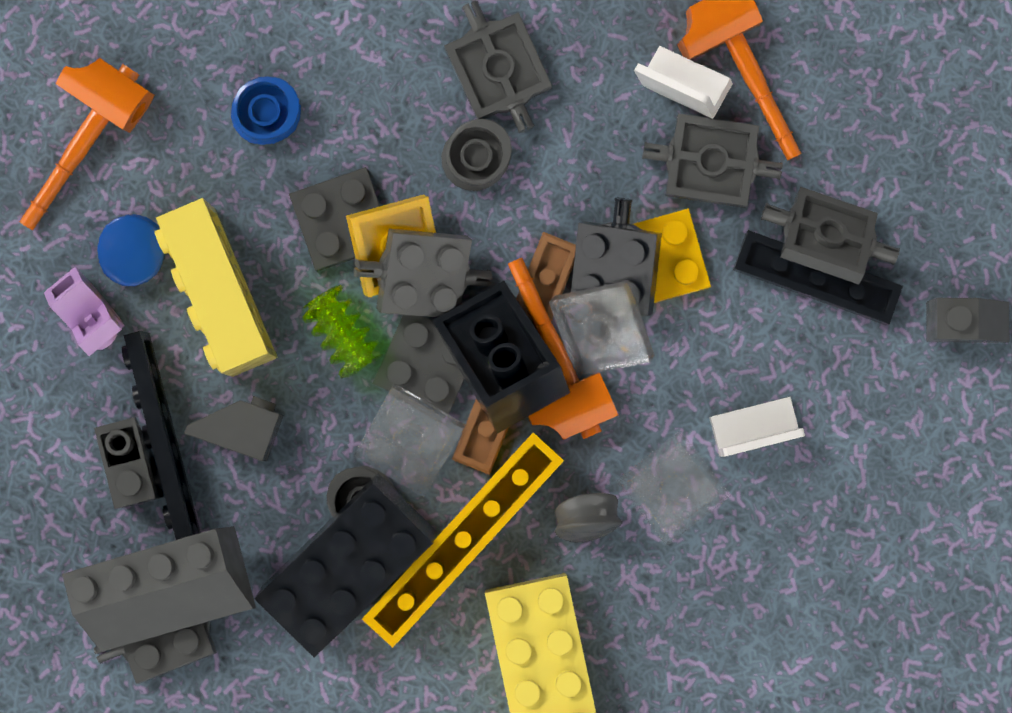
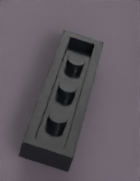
[733,230,903,325]

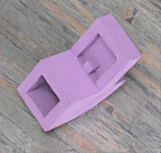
[44,266,125,356]

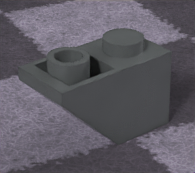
[94,417,164,509]

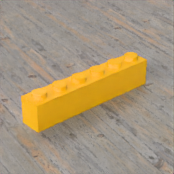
[362,433,564,648]

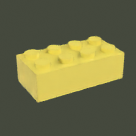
[154,198,278,377]
[485,573,596,713]

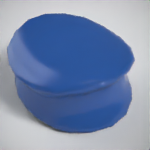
[231,76,301,145]
[97,214,165,286]

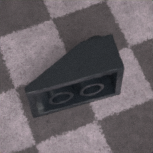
[432,281,570,434]

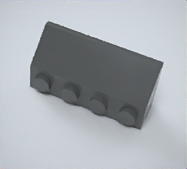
[62,526,256,652]

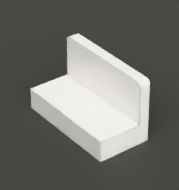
[634,46,733,119]
[709,397,805,457]

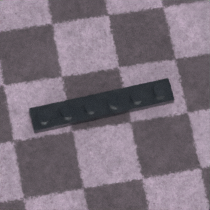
[122,331,201,540]

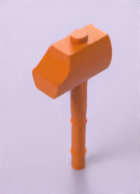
[677,0,802,161]
[19,58,155,230]
[508,257,618,440]

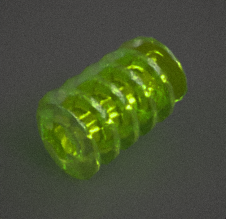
[302,285,383,379]

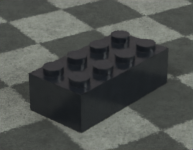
[254,473,437,658]

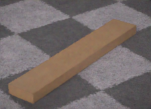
[452,232,576,475]

